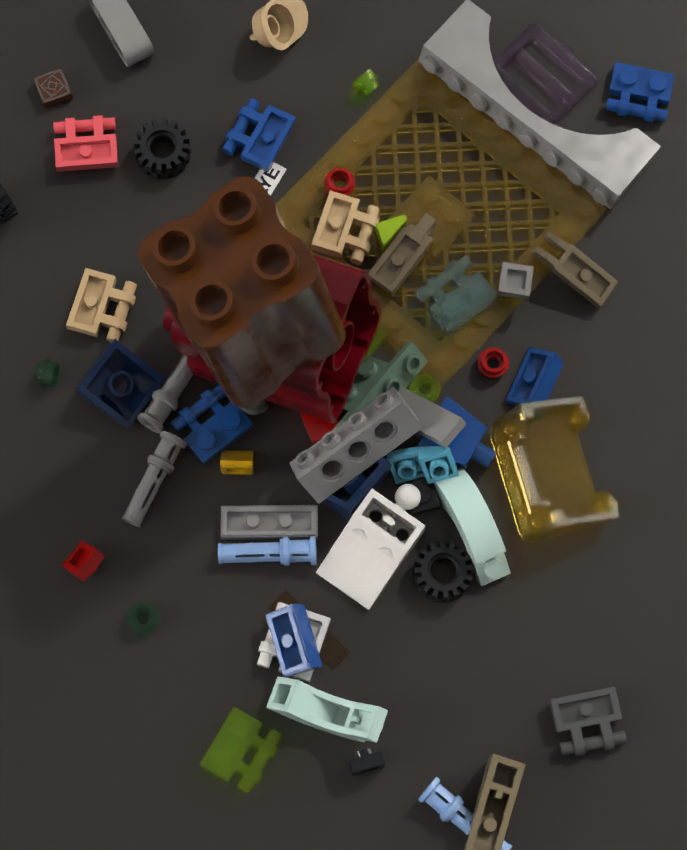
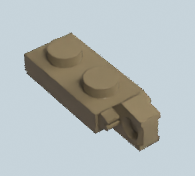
[368,213,438,296]

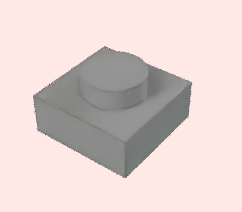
[497,262,534,300]

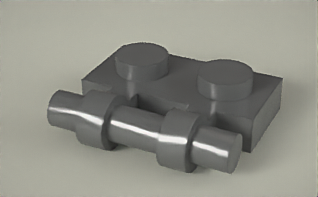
[549,686,627,757]

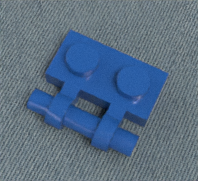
[605,62,675,123]
[222,98,296,172]
[170,385,254,466]

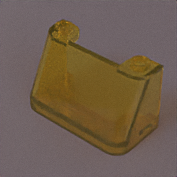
[490,396,620,542]

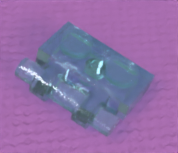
[415,255,498,335]

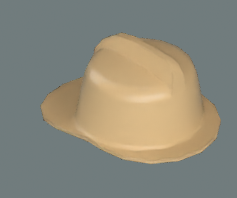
[249,0,308,51]

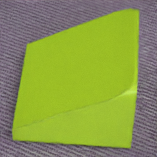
[375,214,407,255]

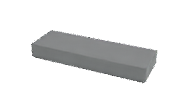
[400,387,466,448]
[221,505,318,540]

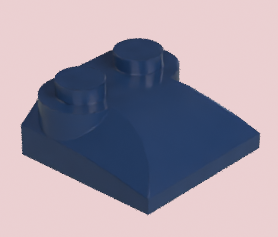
[75,339,165,429]

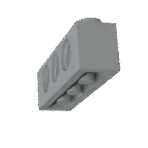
[289,386,423,504]

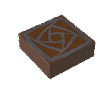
[33,68,73,108]

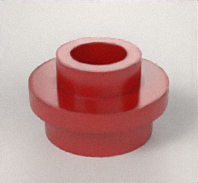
[324,168,355,196]
[477,347,509,379]

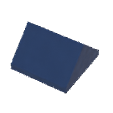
[322,458,392,522]

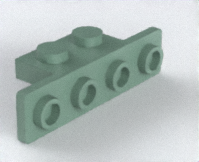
[332,341,428,444]

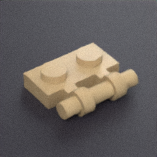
[311,190,380,265]
[66,268,137,342]

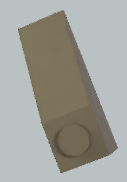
[464,754,526,850]

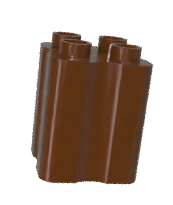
[138,176,346,408]

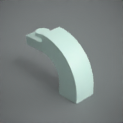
[434,468,511,586]
[266,676,388,743]

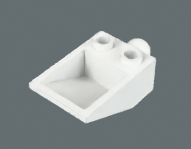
[316,484,426,610]

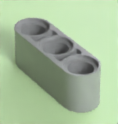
[89,0,155,67]

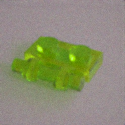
[199,707,283,793]

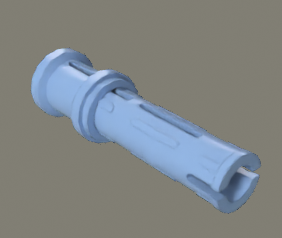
[218,536,317,566]
[418,776,512,850]

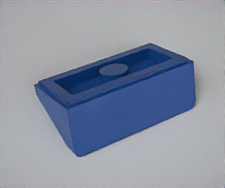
[504,347,563,417]
[265,604,322,678]

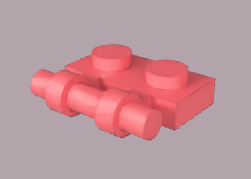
[53,115,119,172]

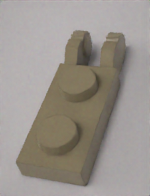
[532,231,618,308]

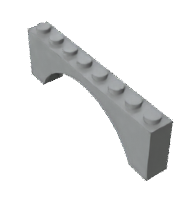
[418,0,661,210]

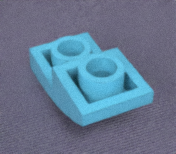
[386,446,459,484]

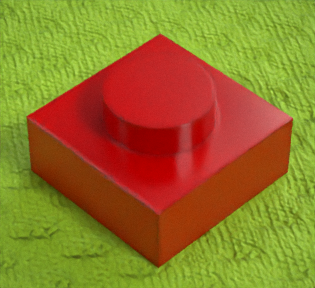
[61,540,105,582]

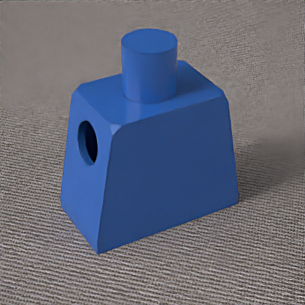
[417,396,497,470]

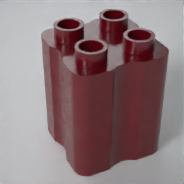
[163,253,381,424]

